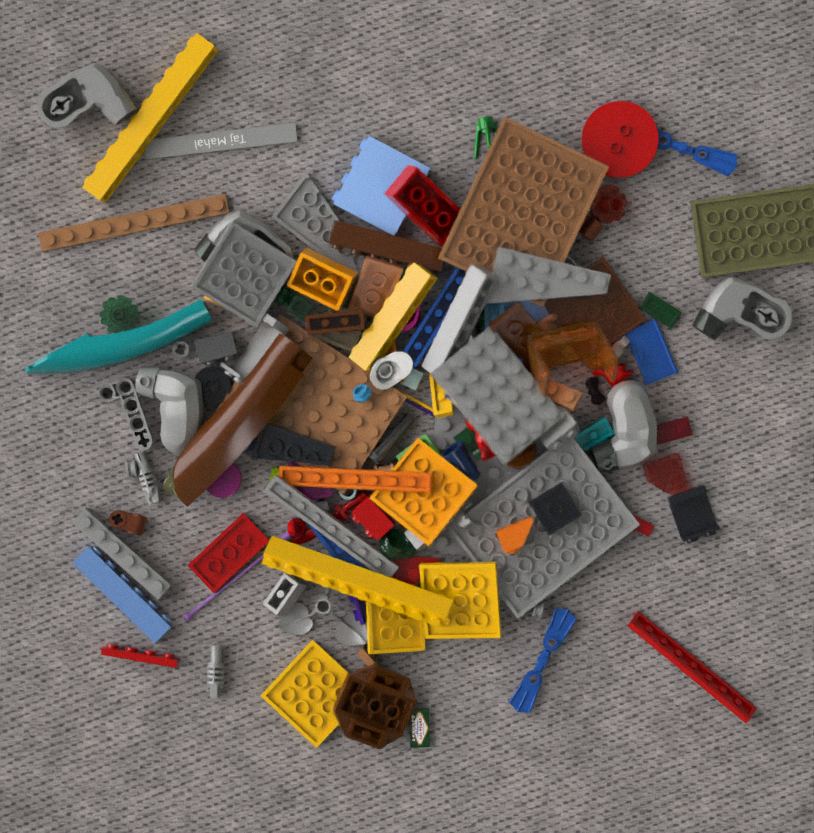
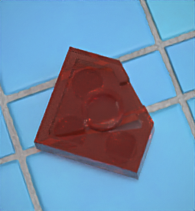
[642,453,689,495]

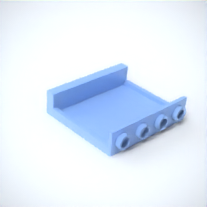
[332,136,430,236]

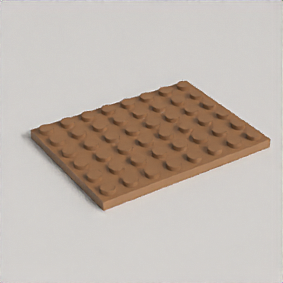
[438,117,609,307]
[217,314,408,494]

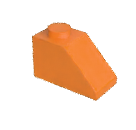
[495,516,533,555]

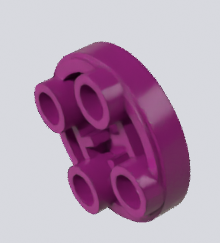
[207,463,242,498]

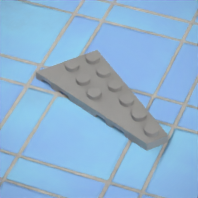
[271,172,365,282]
[486,247,611,304]

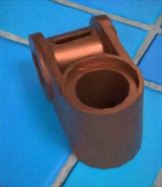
[109,510,147,536]

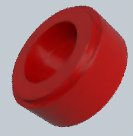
[287,518,306,538]

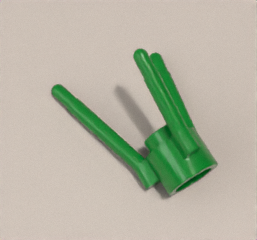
[474,116,497,159]

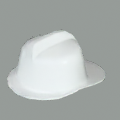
[370,351,413,390]

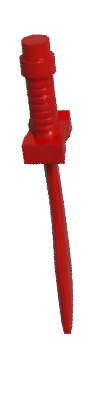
[288,491,367,545]

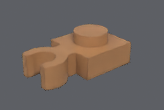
[357,645,384,668]

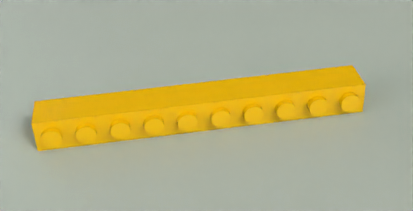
[82,33,219,204]
[262,536,453,628]

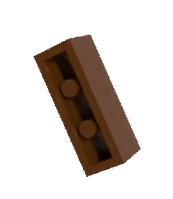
[305,310,365,335]

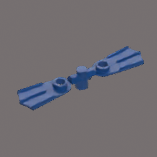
[657,128,737,177]
[509,608,577,713]

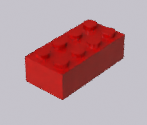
[384,165,460,246]

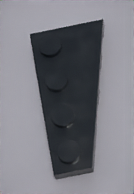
[251,423,336,465]

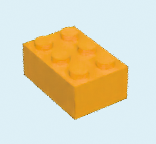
[287,247,358,311]

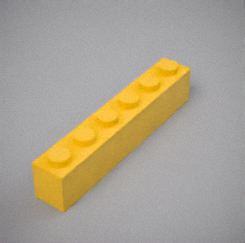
[349,262,438,372]

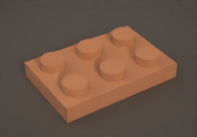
[347,255,403,318]

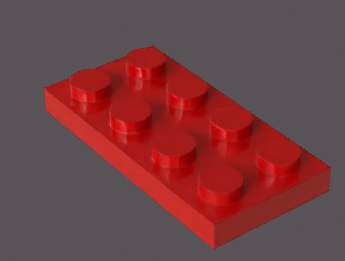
[187,513,270,593]

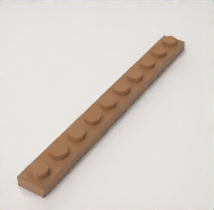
[38,194,230,252]

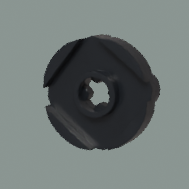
[195,367,231,405]

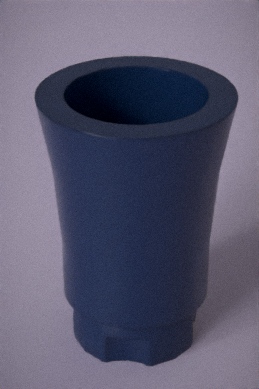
[440,441,481,482]

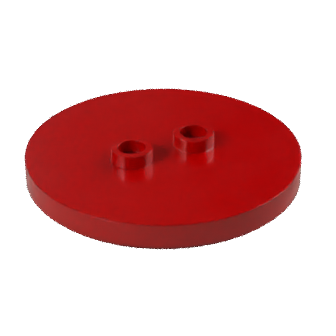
[582,101,659,178]

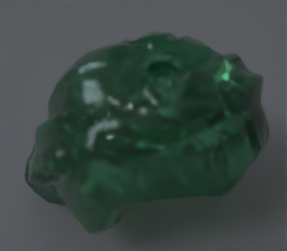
[379,528,416,560]

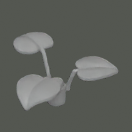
[277,583,367,646]

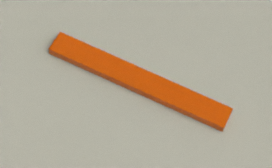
[279,465,433,493]

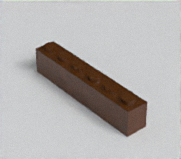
[328,220,444,275]

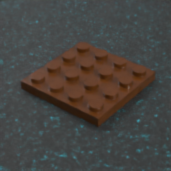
[544,256,646,363]

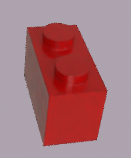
[351,495,395,541]

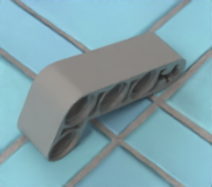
[98,378,154,450]

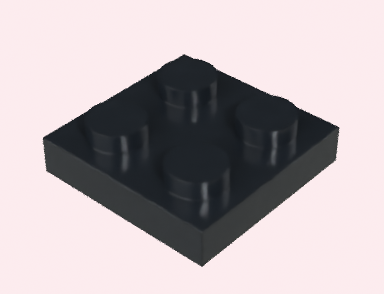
[528,482,582,535]

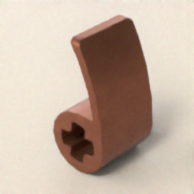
[578,215,604,242]

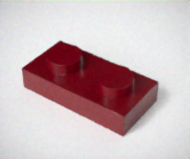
[656,417,693,445]

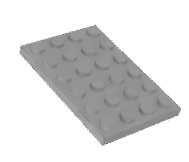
[431,327,564,465]

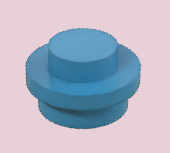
[353,384,372,402]

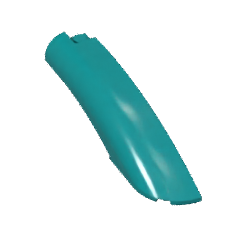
[25,299,213,374]

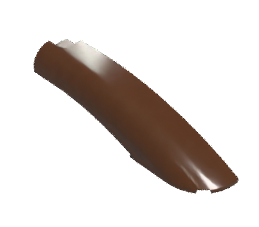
[173,333,313,507]

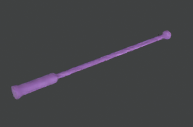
[184,530,294,620]

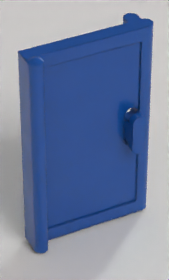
[625,319,678,385]

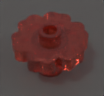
[589,185,627,224]

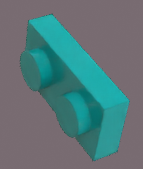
[574,416,615,451]

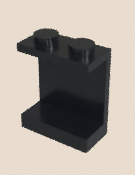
[666,485,720,543]

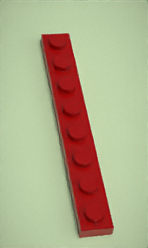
[627,611,756,723]

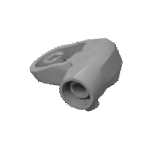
[37,63,137,128]
[135,366,204,454]

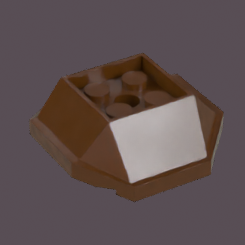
[332,664,417,750]

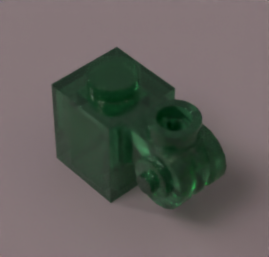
[275,287,314,321]

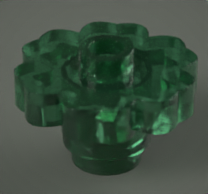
[99,295,140,333]

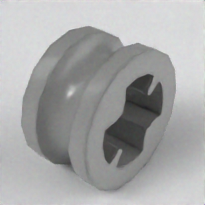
[172,341,190,358]
[125,460,138,479]
[532,601,544,618]

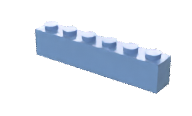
[73,546,173,643]

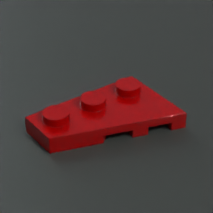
[383,553,440,585]

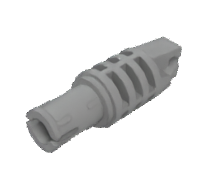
[134,451,161,505]
[207,644,224,698]

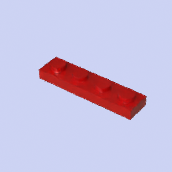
[100,643,179,668]

